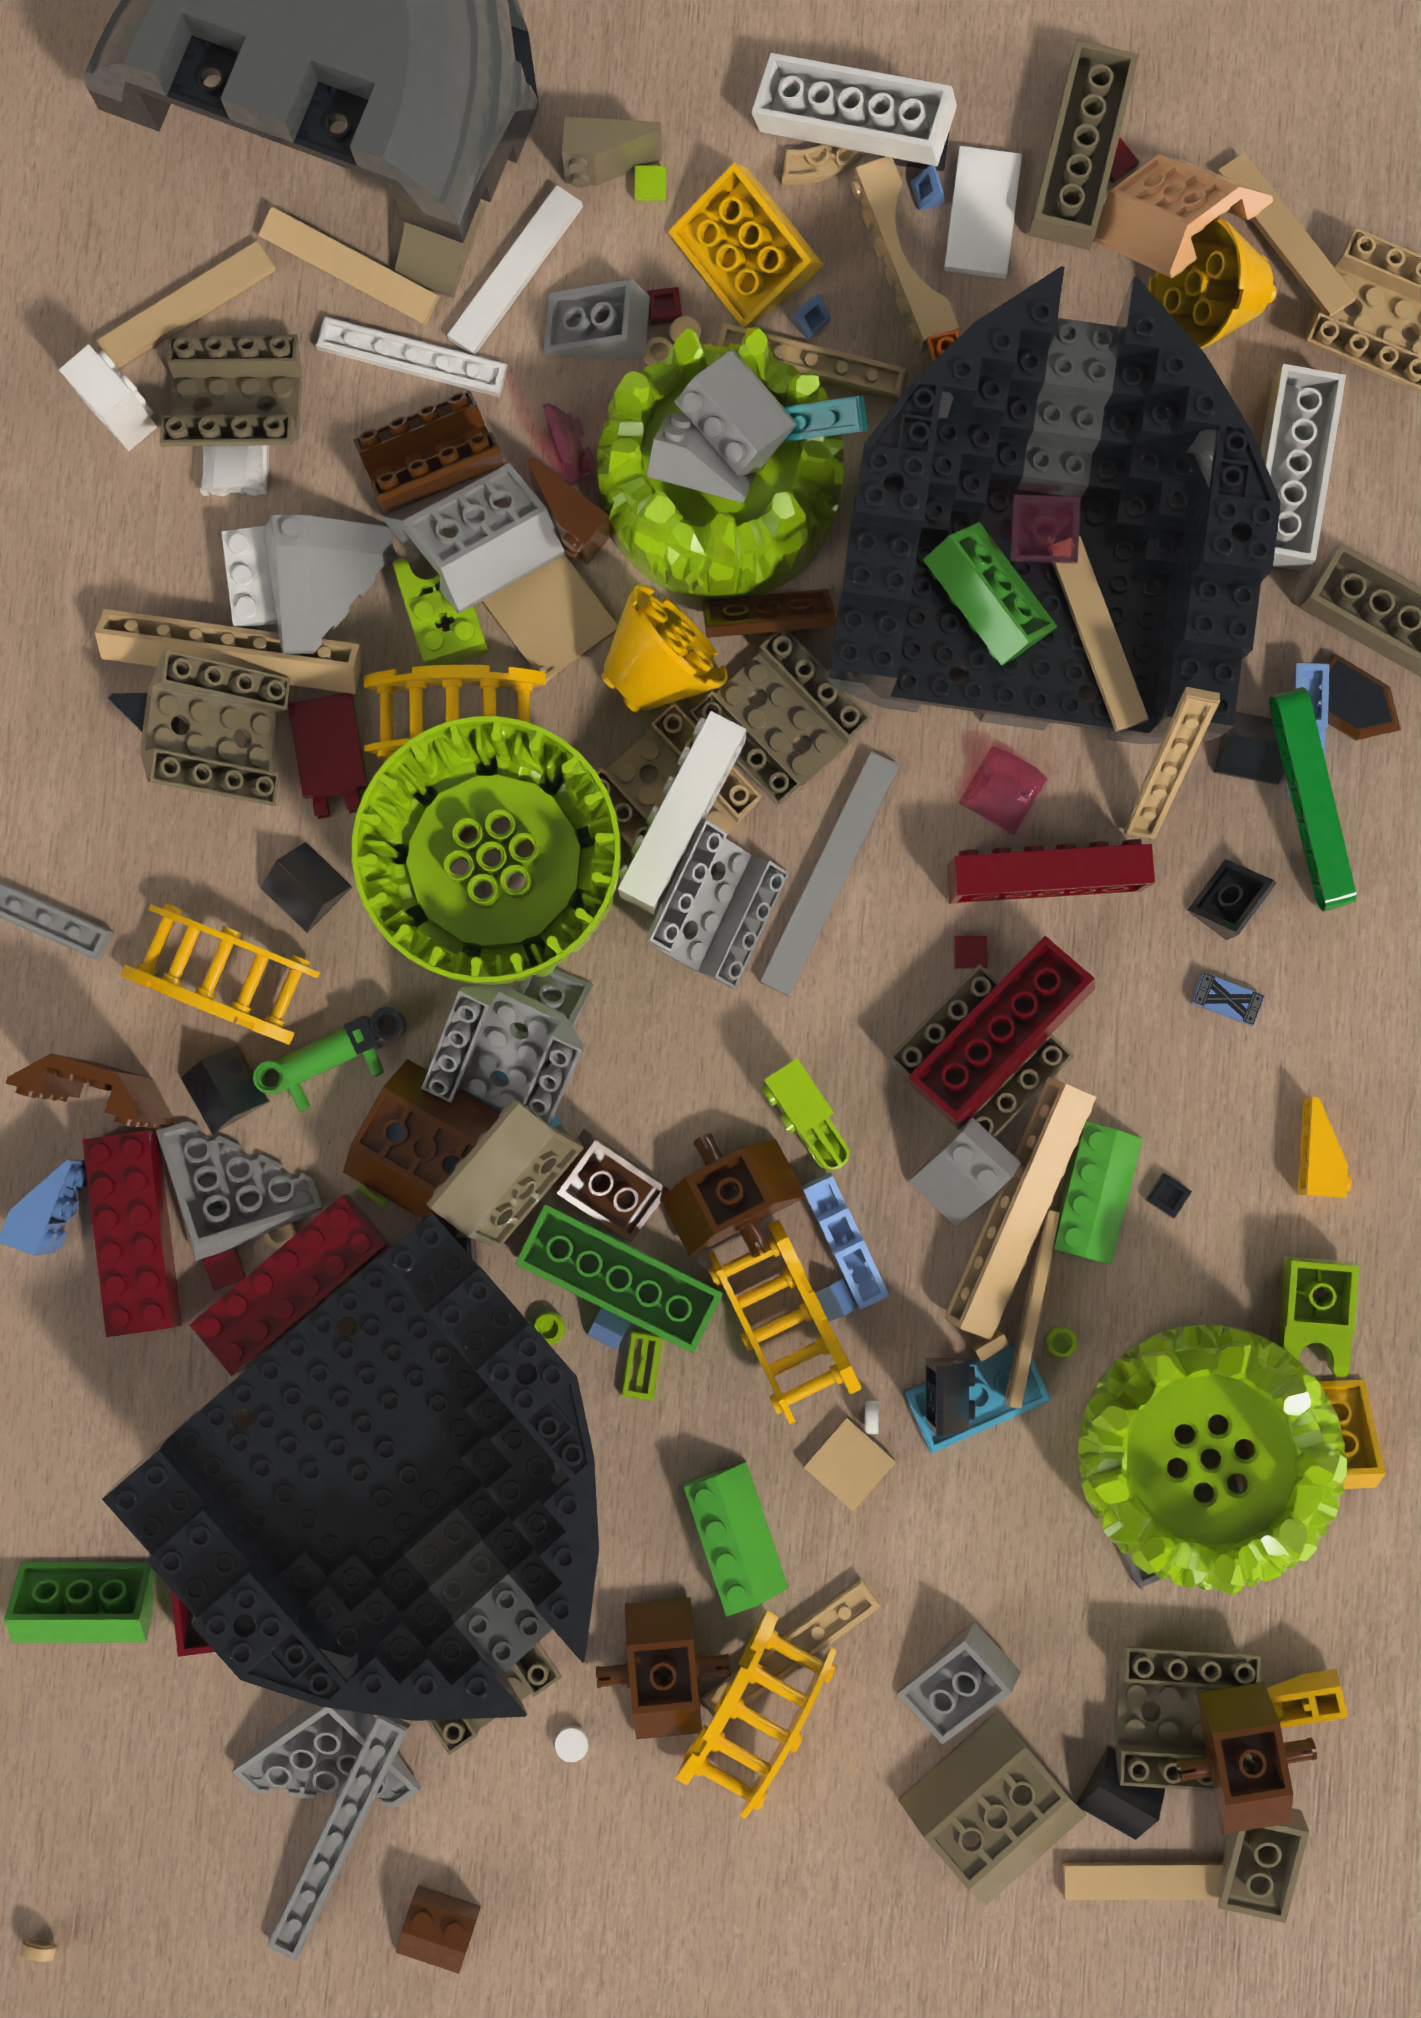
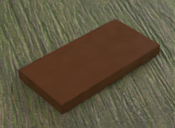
[702,589,836,638]

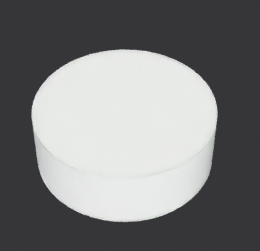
[865,1401,879,1434]
[555,1725,589,1762]

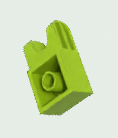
[393,558,489,666]
[761,1058,849,1170]
[1277,1256,1359,1377]

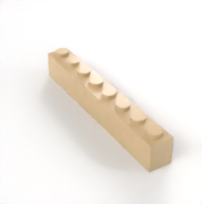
[94,609,362,694]
[944,1077,1096,1340]

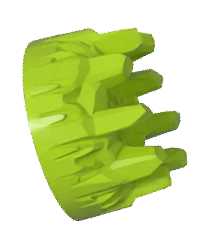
[597,327,845,600]
[352,716,621,985]
[1078,1324,1347,1594]

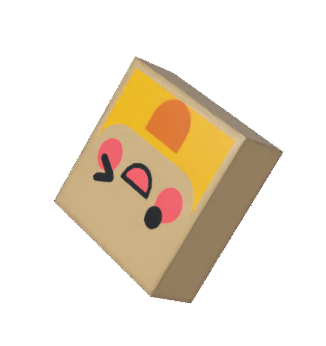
[970,1330,1009,1361]

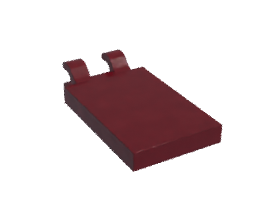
[288,693,368,819]

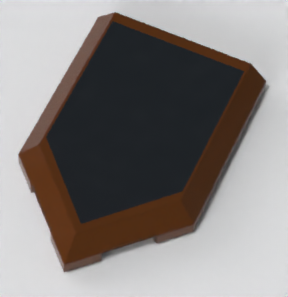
[1328,653,1401,741]

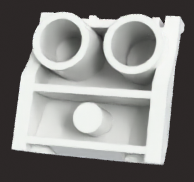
[200,445,269,496]

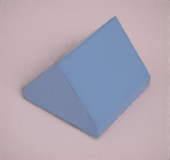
[910,165,945,210]
[790,293,831,339]
[815,1278,858,1321]
[588,1307,631,1350]

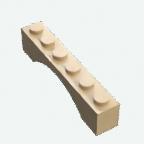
[851,156,959,353]

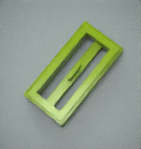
[621,1330,663,1401]

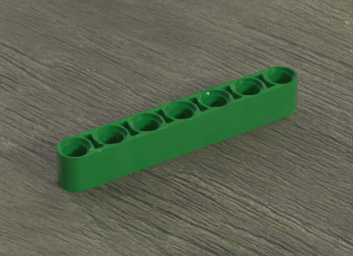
[1269,687,1357,912]

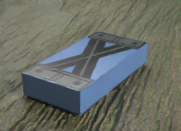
[1191,972,1265,1026]

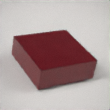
[1109,138,1139,183]
[647,287,682,325]
[954,936,988,969]
[203,1248,246,1291]

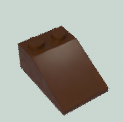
[528,457,611,565]
[551,1129,669,1242]

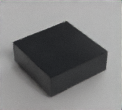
[1145,1173,1192,1219]

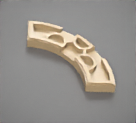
[782,144,866,185]

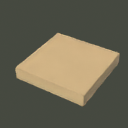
[803,1417,896,1512]

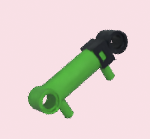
[253,1007,407,1112]

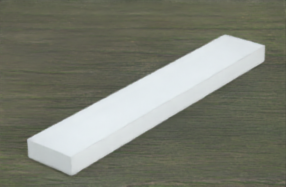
[447,185,583,355]
[316,316,508,398]

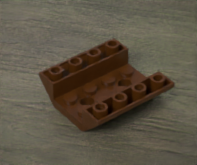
[353,391,504,515]
[6,1053,174,1129]
[343,1059,501,1238]

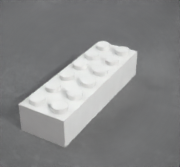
[751,53,957,166]
[1260,364,1346,572]
[617,711,747,915]

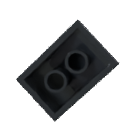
[926,1358,975,1436]

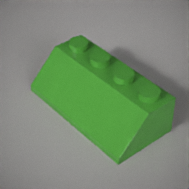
[923,522,1058,665]
[1053,1122,1142,1265]
[684,1461,788,1617]
[4,1562,154,1643]

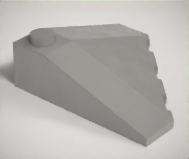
[263,515,396,654]
[156,1121,323,1261]
[232,1702,421,1807]

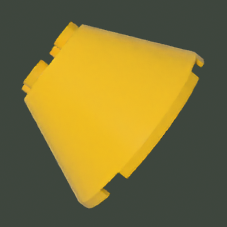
[1148,216,1276,349]
[601,584,728,713]

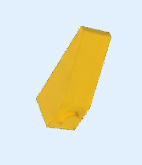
[1298,1097,1352,1198]
[1266,1668,1348,1728]

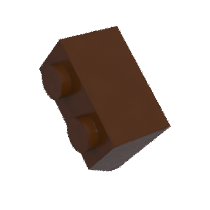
[396,1885,481,1974]

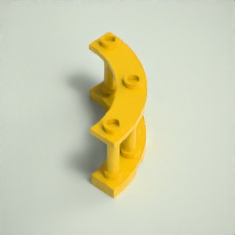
[364,665,546,760]
[120,903,320,1045]
[708,1219,862,1424]
[675,1610,837,1819]

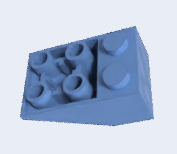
[0,1159,87,1256]

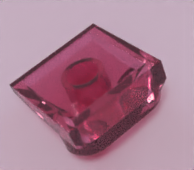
[543,403,595,485]
[1010,495,1081,564]
[959,746,1047,835]

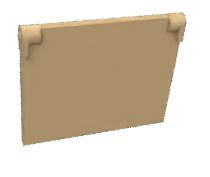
[481,554,618,682]

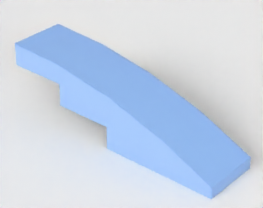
[1287,663,1329,798]
[801,1172,889,1310]

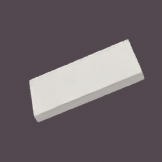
[943,146,1022,279]

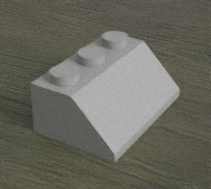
[675,350,798,476]

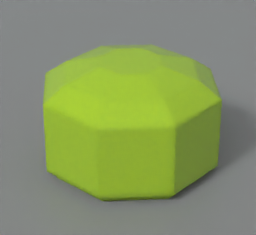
[1044,1326,1078,1358]

